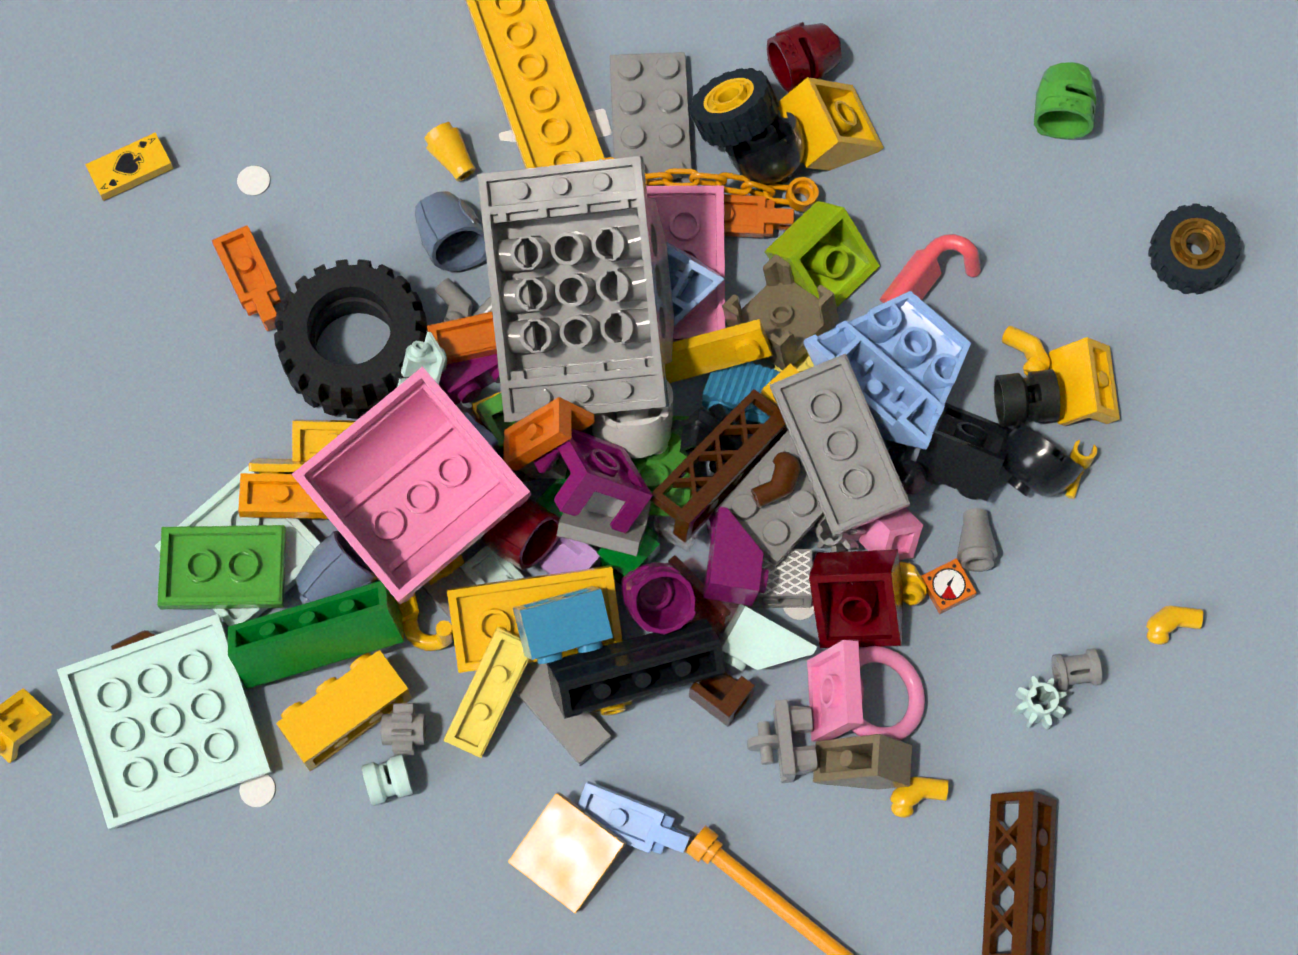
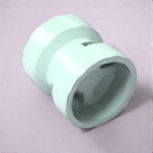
[361,754,413,806]

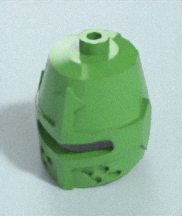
[1034,62,1096,139]

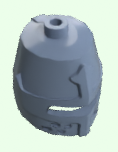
[415,191,487,271]
[295,531,378,604]

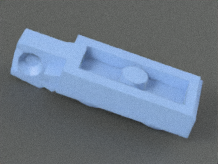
[577,781,692,854]

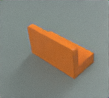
[503,397,594,471]

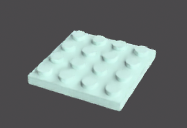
[57,614,272,830]

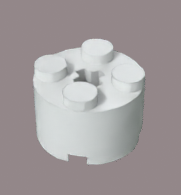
[592,380,673,459]

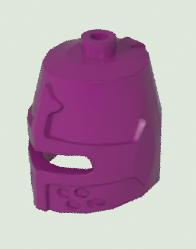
[622,562,696,634]

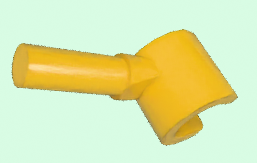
[1065,440,1097,499]

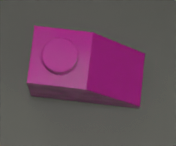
[703,506,769,606]

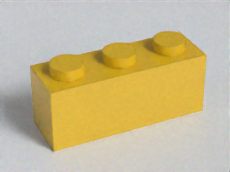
[276,650,412,771]

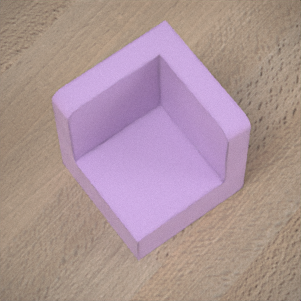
[540,537,600,574]

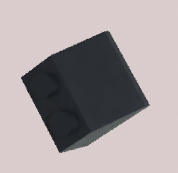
[916,403,1012,502]

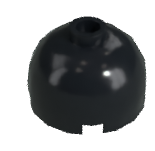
[726,112,805,185]
[1003,421,1084,497]

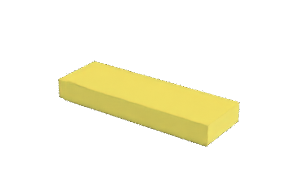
[443,626,529,758]

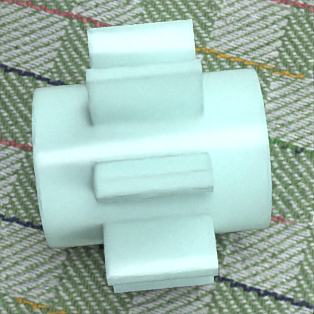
[1014,676,1067,730]

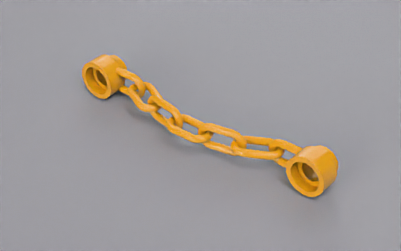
[602,157,819,212]

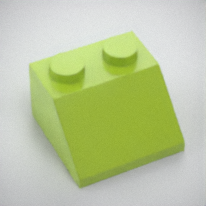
[764,201,880,307]

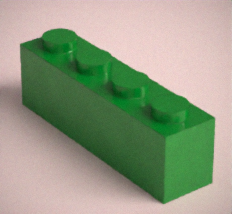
[228,581,404,689]

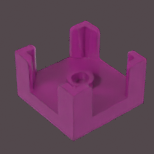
[534,428,653,533]

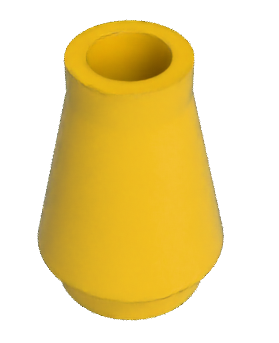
[424,122,476,182]

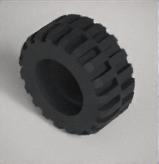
[274,259,428,418]

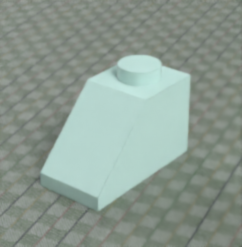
[720,604,817,672]

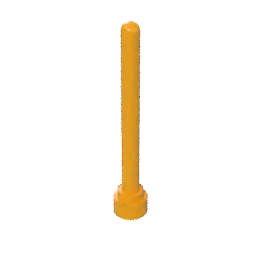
[685,825,854,955]

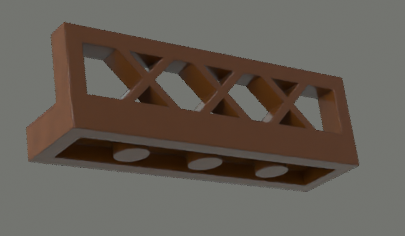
[650,389,788,543]
[982,791,1057,955]

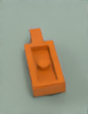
[724,194,795,238]
[212,225,281,332]

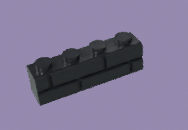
[547,618,725,719]

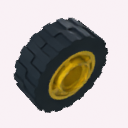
[689,68,779,147]

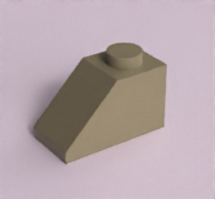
[813,734,912,790]

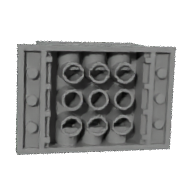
[477,156,674,422]

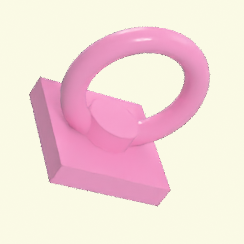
[807,640,925,742]

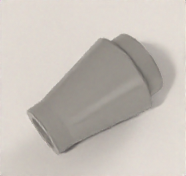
[957,508,998,572]

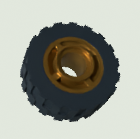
[1148,203,1241,295]

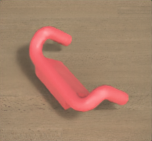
[879,234,981,303]

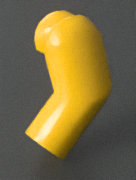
[1002,325,1050,376]
[900,561,927,605]
[1146,605,1203,645]
[890,776,948,818]

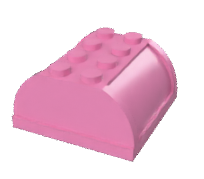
[291,366,531,604]

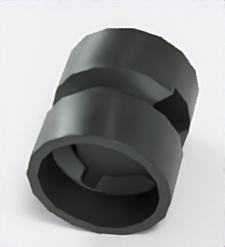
[994,369,1060,426]

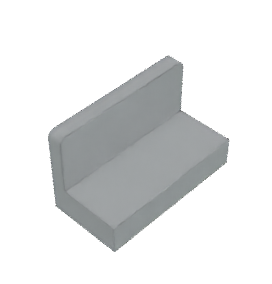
[557,491,651,556]

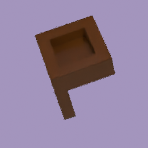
[689,672,755,727]

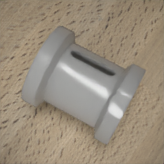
[1051,648,1102,691]

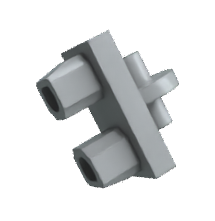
[747,699,817,783]

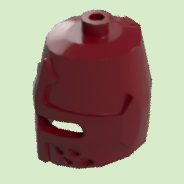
[766,22,842,93]
[480,499,560,570]

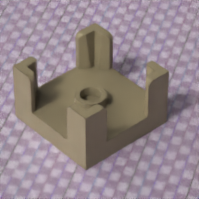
[722,254,839,370]

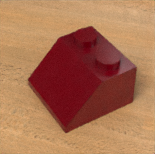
[809,549,903,648]

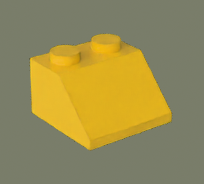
[777,77,884,171]

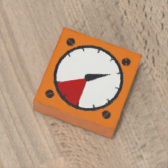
[921,558,977,615]

